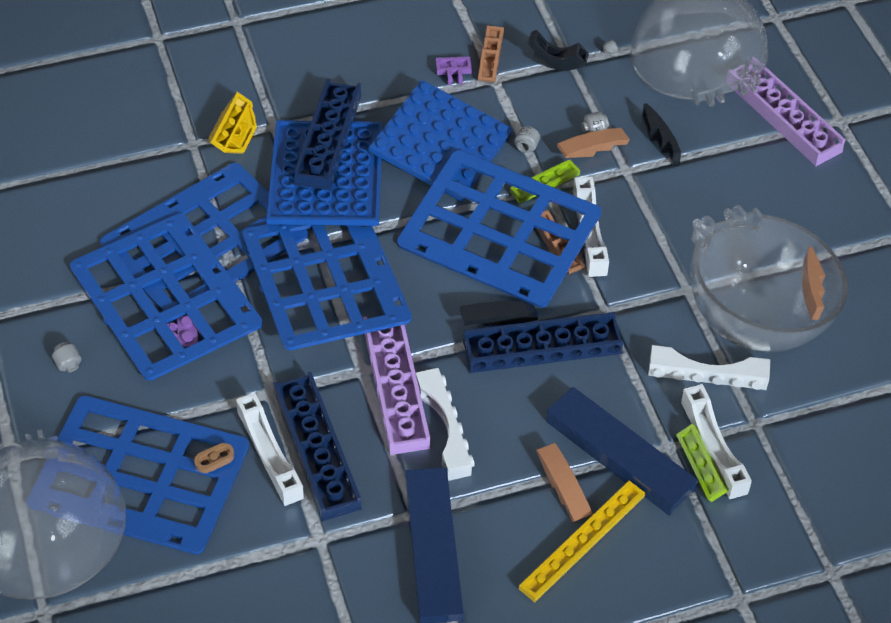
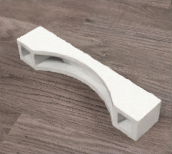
[573,177,609,277]
[648,345,770,390]
[416,368,474,481]
[681,384,752,499]
[236,393,304,506]

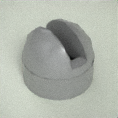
[603,40,618,55]

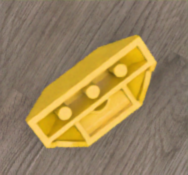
[208,92,257,154]

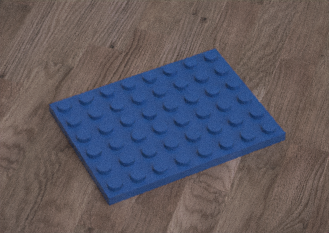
[267,120,383,226]

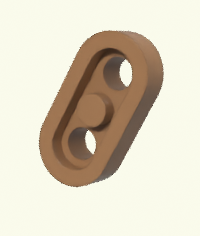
[194,443,234,473]

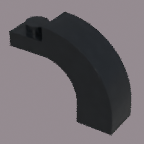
[528,30,589,71]

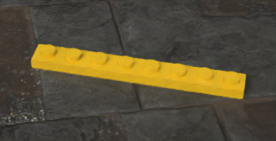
[519,481,645,602]

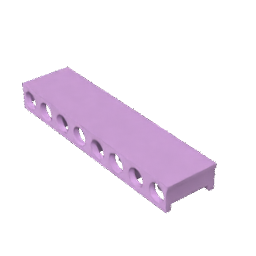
[725,57,845,166]
[363,316,430,455]

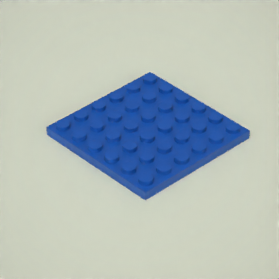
[368,80,513,202]

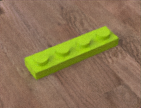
[510,159,580,204]
[676,424,728,502]

